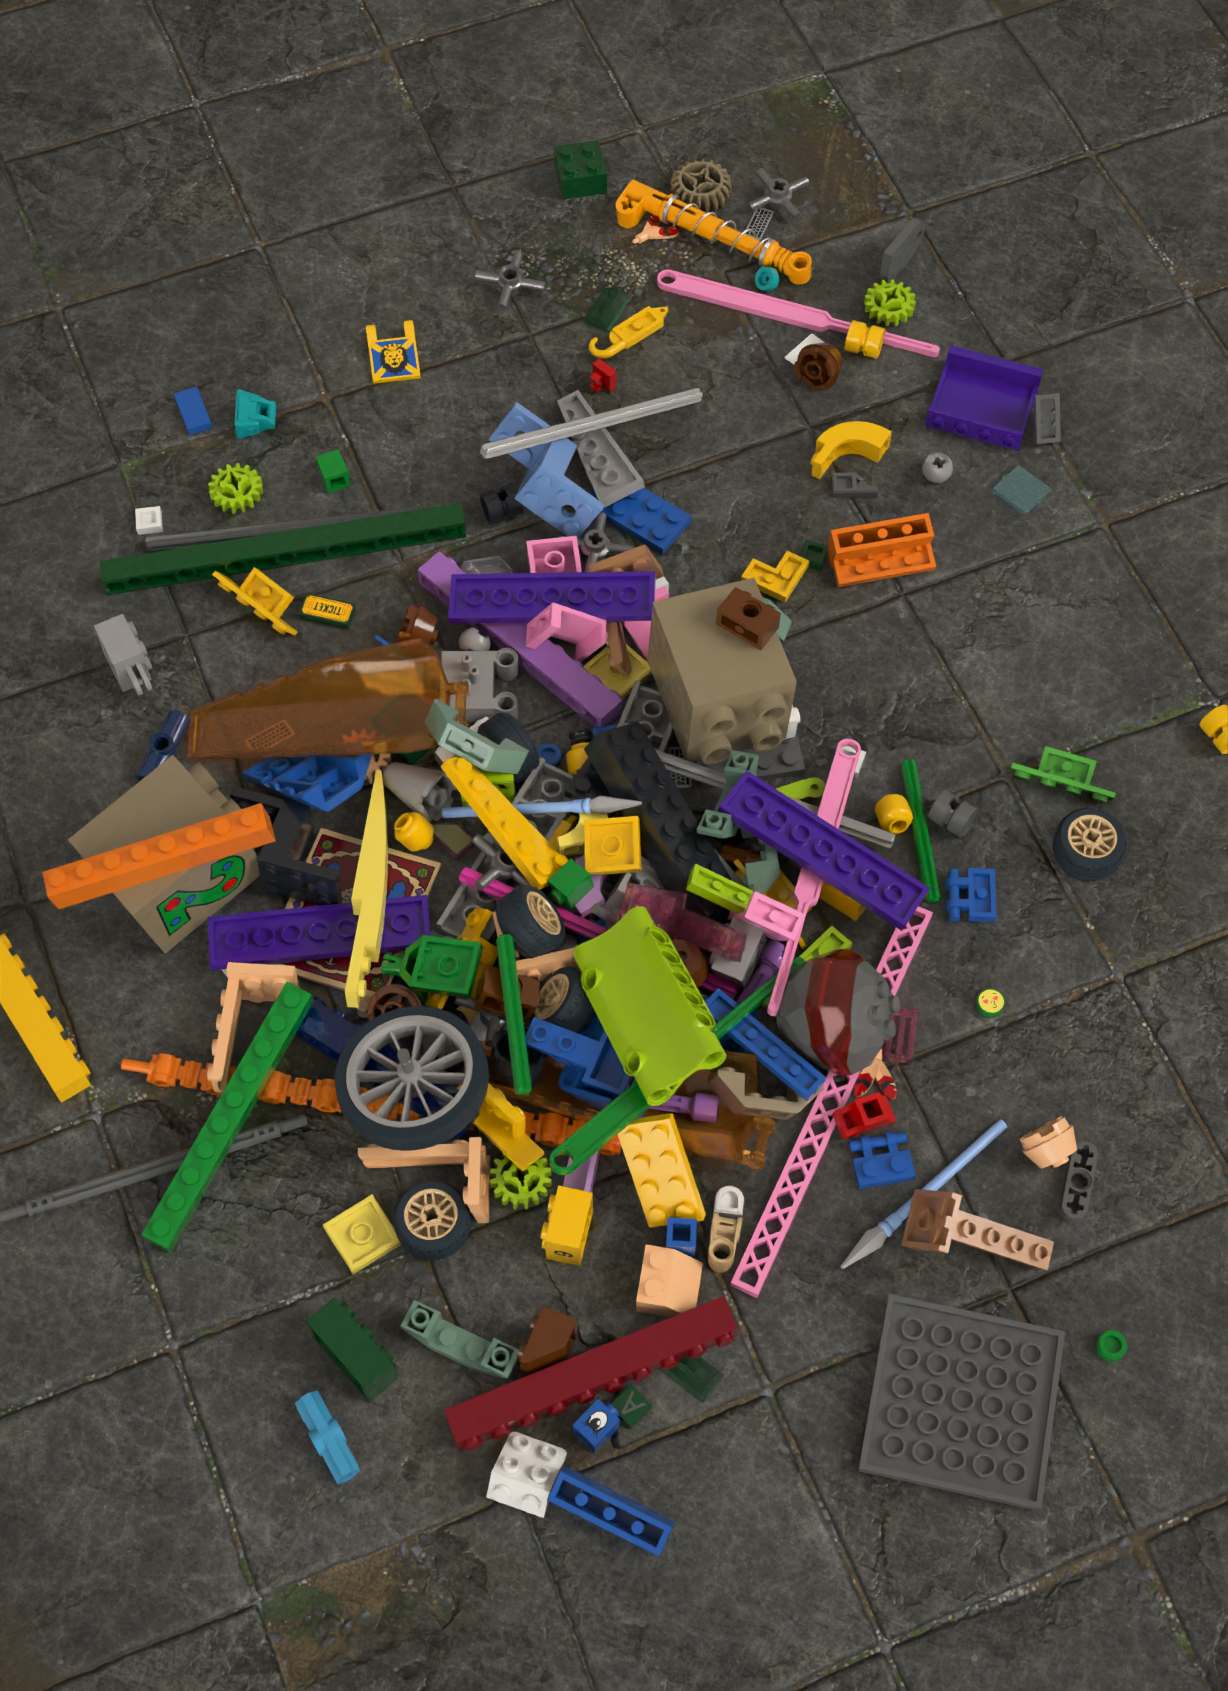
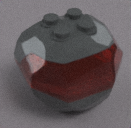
[777,949,900,1076]

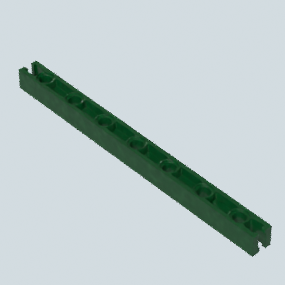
[100,503,466,596]

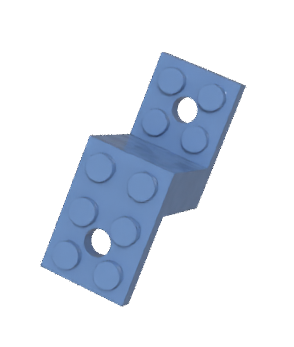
[488,402,604,538]

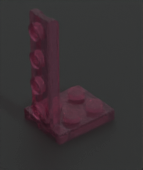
[618,883,747,962]

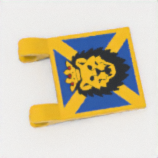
[366,320,421,384]

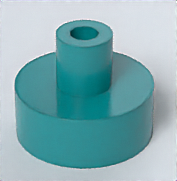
[755,267,780,291]

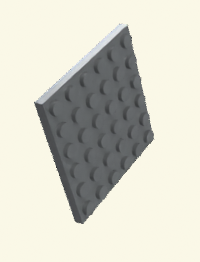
[858,1294,1065,1511]

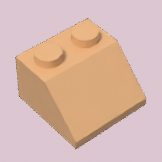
[636,1245,703,1317]

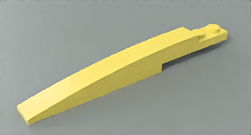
[345,770,388,1008]

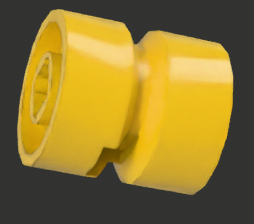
[844,320,886,359]
[1199,704,1228,754]

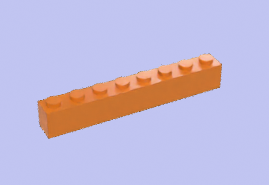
[42,803,276,909]

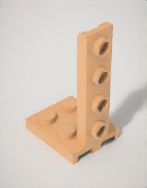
[492,912,580,982]
[207,962,300,1092]
[358,1137,491,1223]

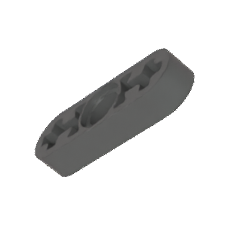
[1060,1141,1098,1223]

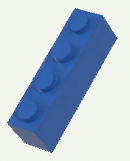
[547,1466,676,1556]

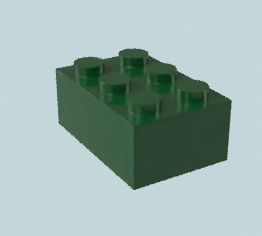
[306,1297,397,1403]

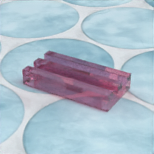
[883,1006,918,1063]

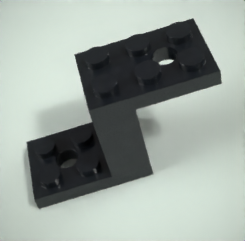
[230,786,342,906]

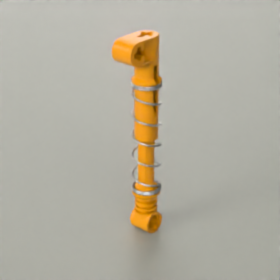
[616,180,812,285]

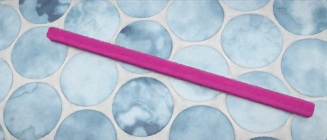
[459,867,738,1000]

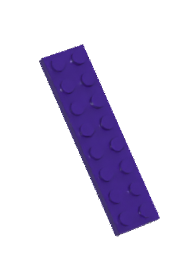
[448,571,656,624]
[717,770,930,931]
[208,895,431,970]

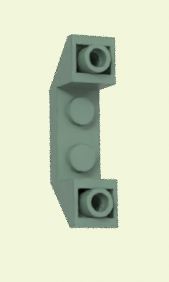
[424,699,529,774]
[697,750,759,838]
[738,826,781,895]
[400,1300,519,1379]

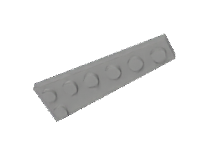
[557,390,645,508]

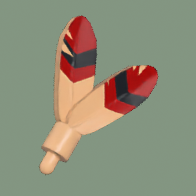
[632,214,680,244]
[854,1049,896,1100]

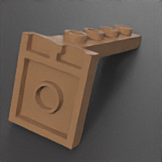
[589,544,664,676]
[901,1189,1054,1270]

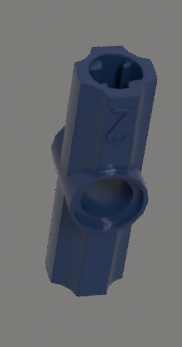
[135,709,191,781]

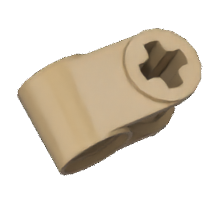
[708,1212,743,1273]

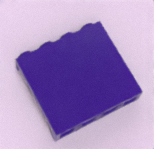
[925,345,1044,450]

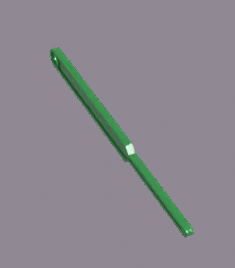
[550,957,805,1175]

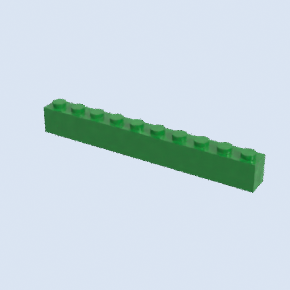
[141,982,313,1253]

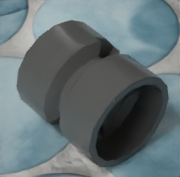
[928,789,978,838]

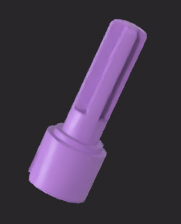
[736,940,784,1005]
[648,1092,719,1123]

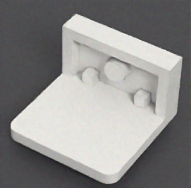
[486,1432,567,1518]

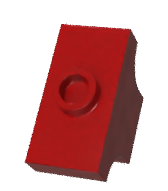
[832,1092,896,1140]

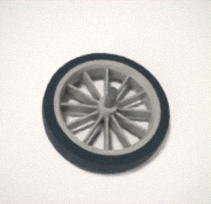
[335,1006,489,1151]

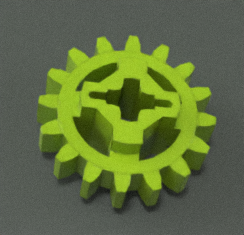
[864,279,916,326]
[208,463,263,514]
[489,1152,552,1210]

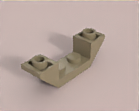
[708,1067,824,1120]

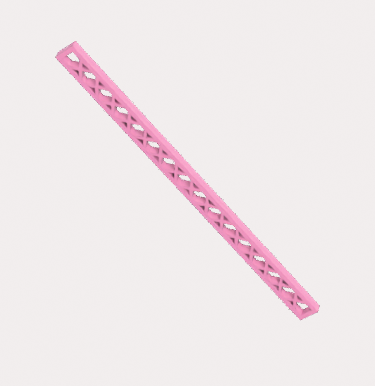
[730,906,933,1298]

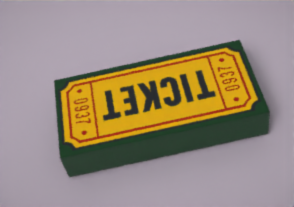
[299,593,356,629]

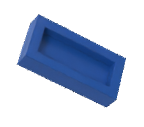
[174,386,212,435]

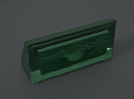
[583,287,630,332]
[659,1356,724,1403]

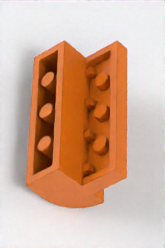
[828,513,936,587]

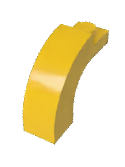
[810,421,892,480]

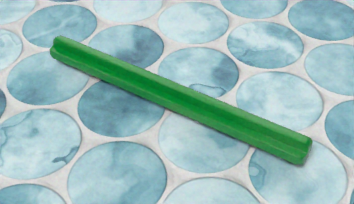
[901,759,940,903]
[496,934,532,1095]

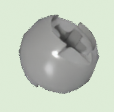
[922,452,953,483]
[458,627,491,651]

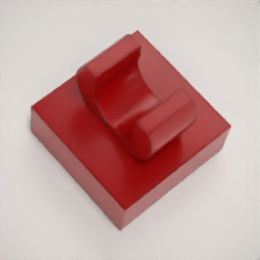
[589,358,617,392]

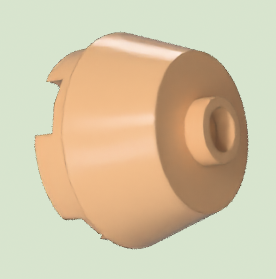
[1020,1116,1077,1168]

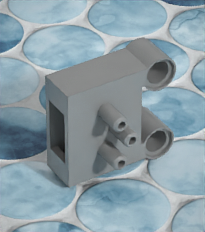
[440,648,519,722]

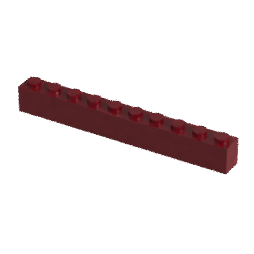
[444,1296,738,1451]

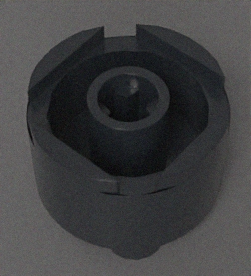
[489,1024,548,1089]

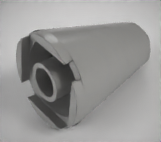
[382,762,457,822]

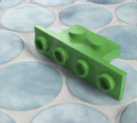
[1010,746,1116,802]

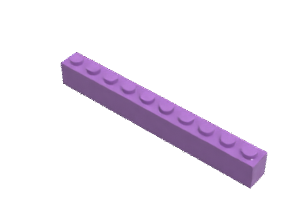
[418,552,622,728]

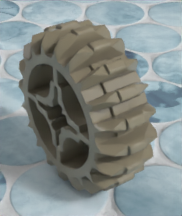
[670,158,732,213]

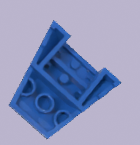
[242,748,373,812]

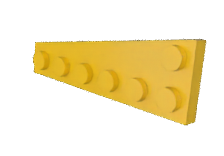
[441,756,568,890]

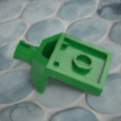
[381,935,483,1004]

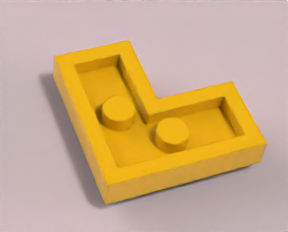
[741,551,809,603]

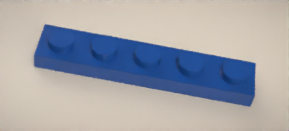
[705,988,827,1101]

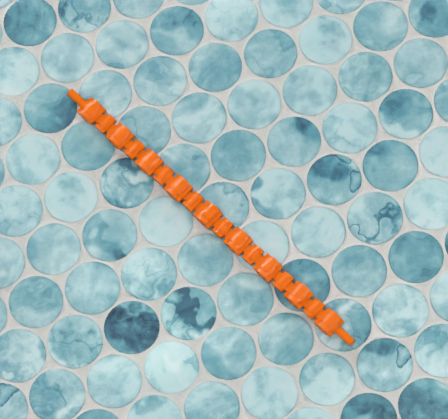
[121,1054,622,1155]

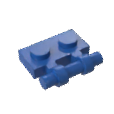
[946,868,997,922]
[849,1131,916,1189]

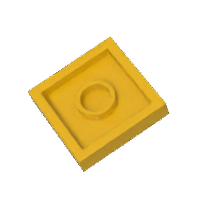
[584,816,641,875]

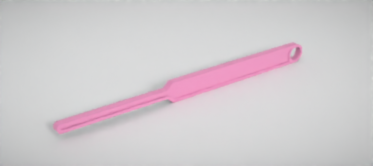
[657,270,940,357]
[767,739,861,1016]

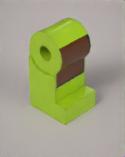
[776,777,826,806]

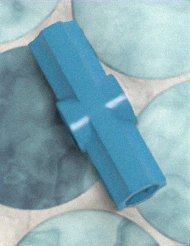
[295,1390,360,1484]

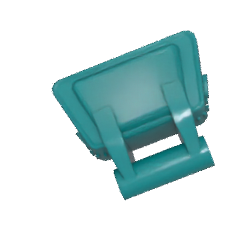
[234,389,276,439]

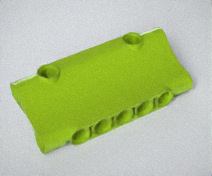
[573,906,726,1106]

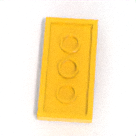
[618,1113,706,1228]

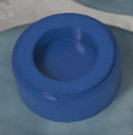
[537,743,562,768]

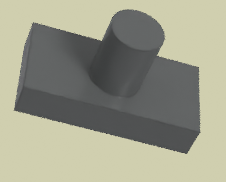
[1033,392,1061,444]

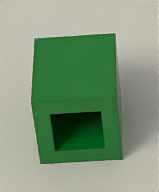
[315,449,351,494]
[548,858,594,909]

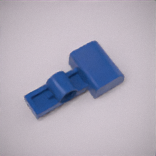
[525,1017,633,1099]

